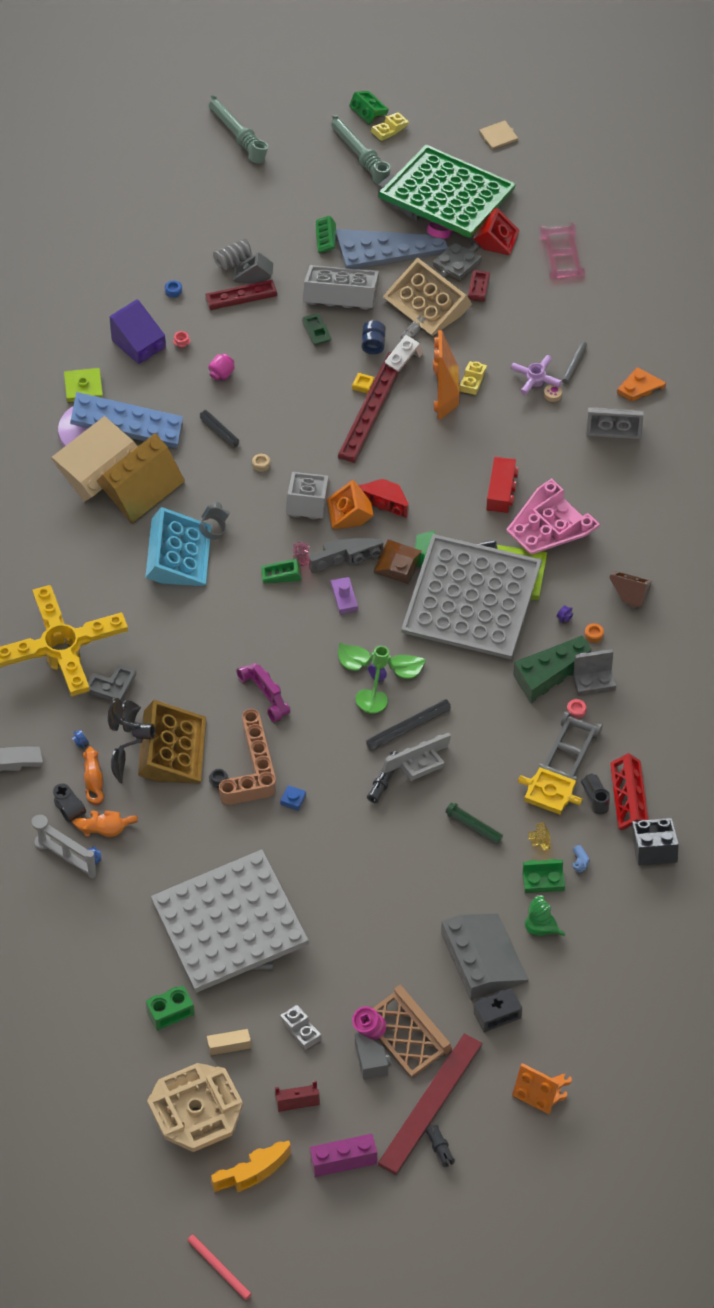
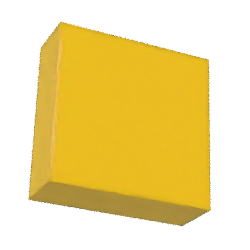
[352,373,375,394]

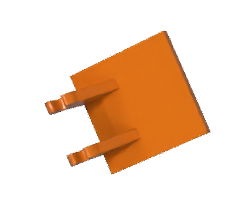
[512,1063,572,1114]

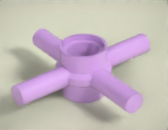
[511,355,562,395]

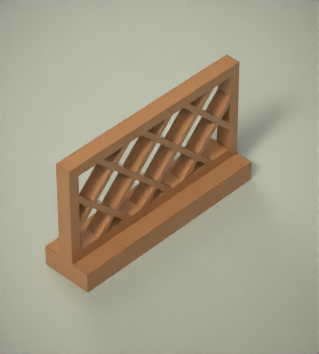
[373,984,452,1078]

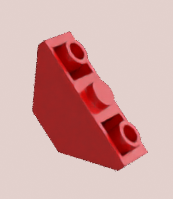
[359,479,409,518]

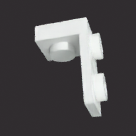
[385,335,424,372]

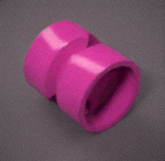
[352,1006,387,1040]

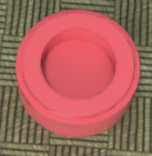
[567,699,587,719]

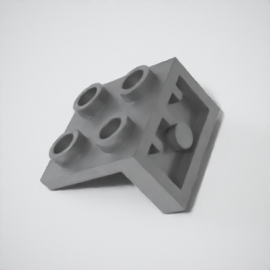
[573,649,616,696]

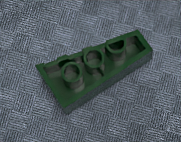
[513,635,592,703]

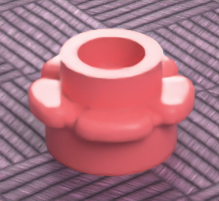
[173,331,190,348]

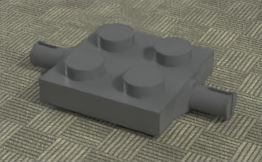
[433,242,482,281]

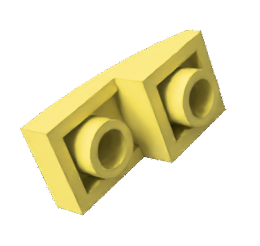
[371,112,409,141]
[459,361,487,395]

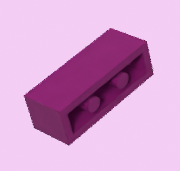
[310,1134,377,1177]

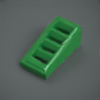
[316,216,336,254]
[261,558,302,583]

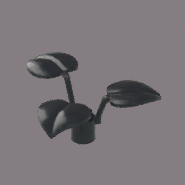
[107,698,155,783]

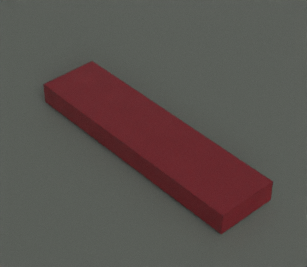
[205,280,277,310]

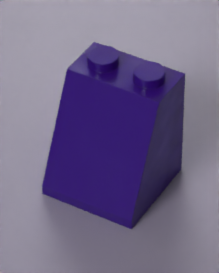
[109,299,166,364]

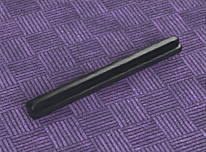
[366,699,451,750]

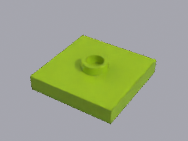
[64,368,103,402]

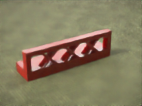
[610,753,648,830]

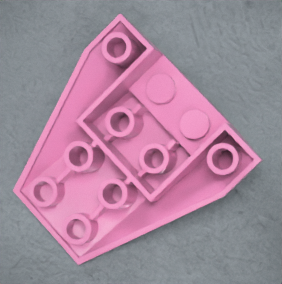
[507,478,600,555]

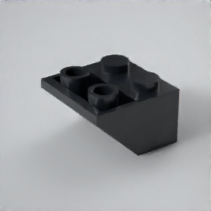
[632,818,679,865]

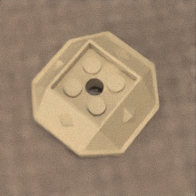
[147,1063,243,1152]

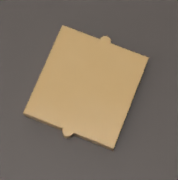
[479,121,518,150]

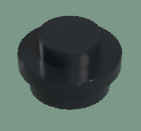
[209,769,229,788]

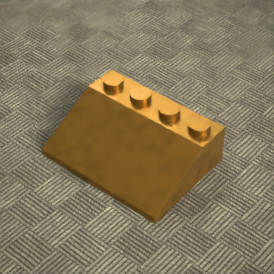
[97,433,185,524]
[137,699,206,783]

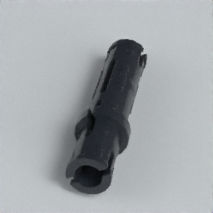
[367,751,398,803]

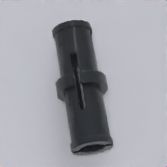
[426,1124,455,1167]

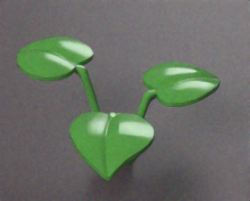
[338,642,426,714]

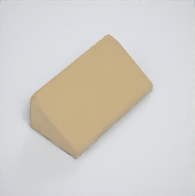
[207,1029,251,1056]

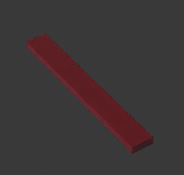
[338,352,400,463]
[378,1033,482,1175]

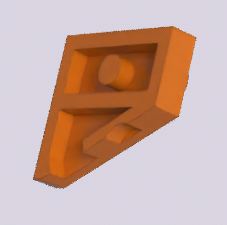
[617,367,666,401]

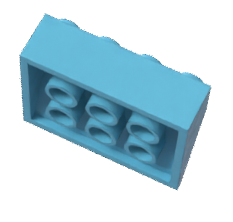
[145,507,211,586]

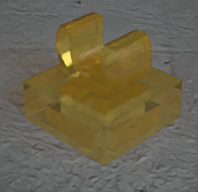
[528,822,551,850]

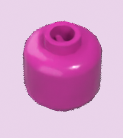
[208,354,235,381]

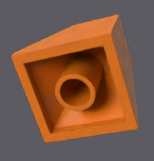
[327,480,374,529]

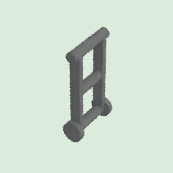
[538,711,603,781]

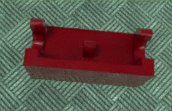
[274,1080,320,1112]

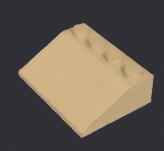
[383,257,472,336]
[51,416,138,502]

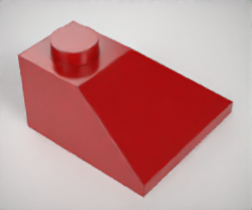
[473,208,520,255]

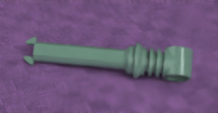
[208,95,268,163]
[331,115,391,184]

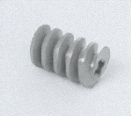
[213,239,252,271]

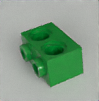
[146,985,195,1031]

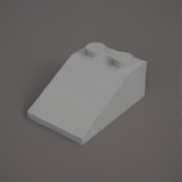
[286,472,329,519]

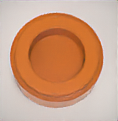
[584,623,604,643]

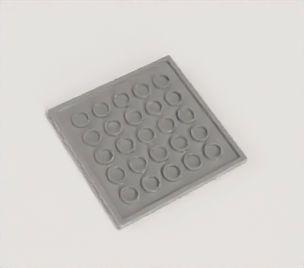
[401,534,542,660]
[151,849,309,993]

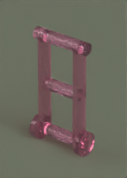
[539,222,585,278]

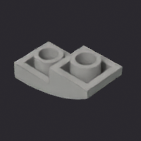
[280,1005,322,1050]

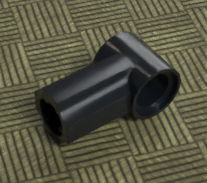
[581,773,610,814]

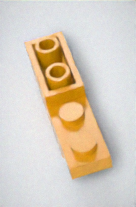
[211,1141,291,1192]

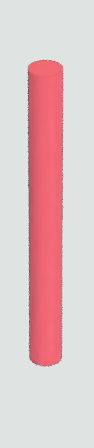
[187,1235,252,1300]

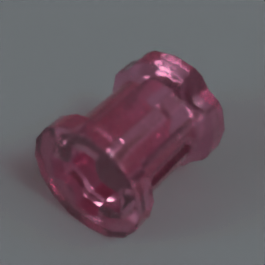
[293,542,309,566]

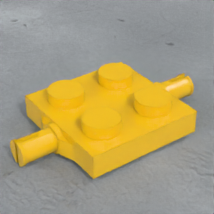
[518,767,583,815]

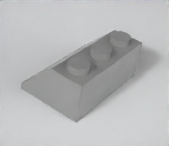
[586,407,643,439]

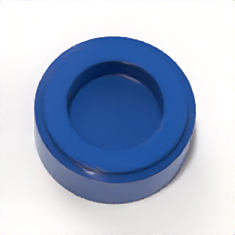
[165,280,182,298]

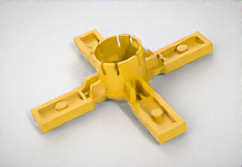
[0,585,128,697]

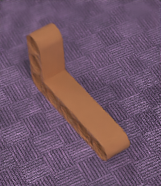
[219,709,276,805]

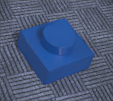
[280,785,306,811]

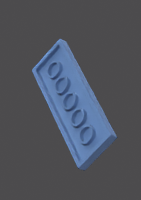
[70,392,183,449]

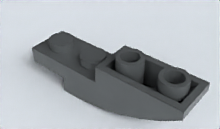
[309,538,383,573]

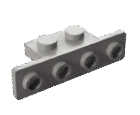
[382,733,451,781]

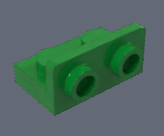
[349,91,389,124]
[522,859,565,893]

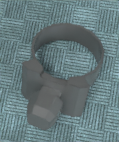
[199,501,230,540]

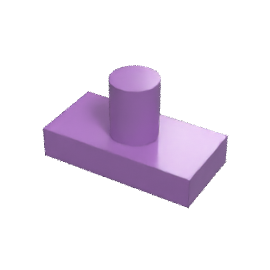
[331,577,358,614]

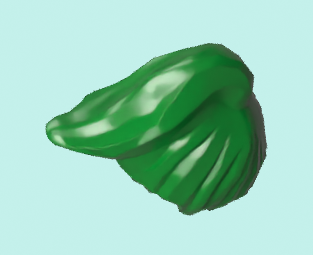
[525,895,565,936]

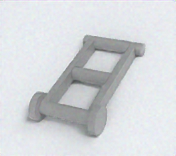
[31,815,97,878]

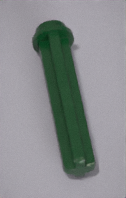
[445,803,503,844]

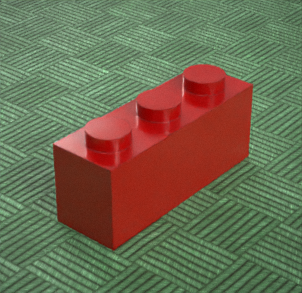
[486,456,519,513]

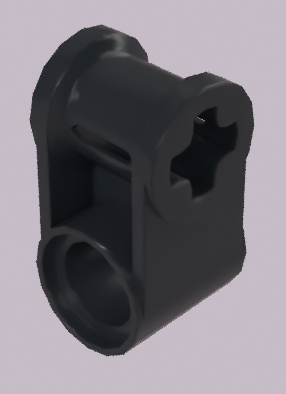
[53,783,86,823]

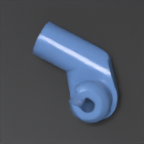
[573,845,590,872]

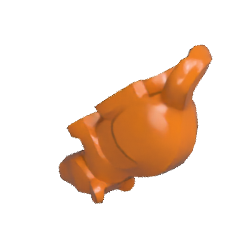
[83,746,104,805]
[72,811,138,837]

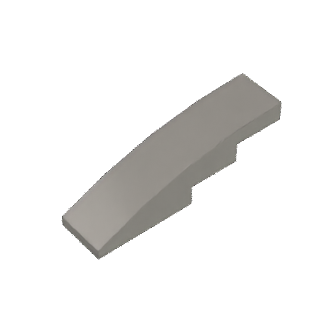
[0,747,43,772]

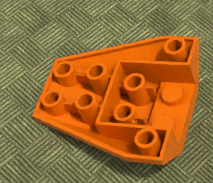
[433,330,459,419]

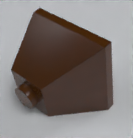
[374,539,422,584]
[609,571,652,608]

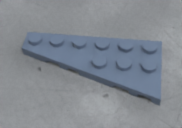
[336,229,448,269]

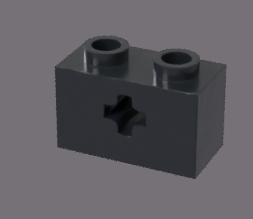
[473,988,522,1033]

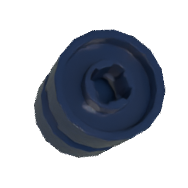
[361,321,386,355]

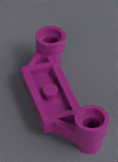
[236,663,291,722]

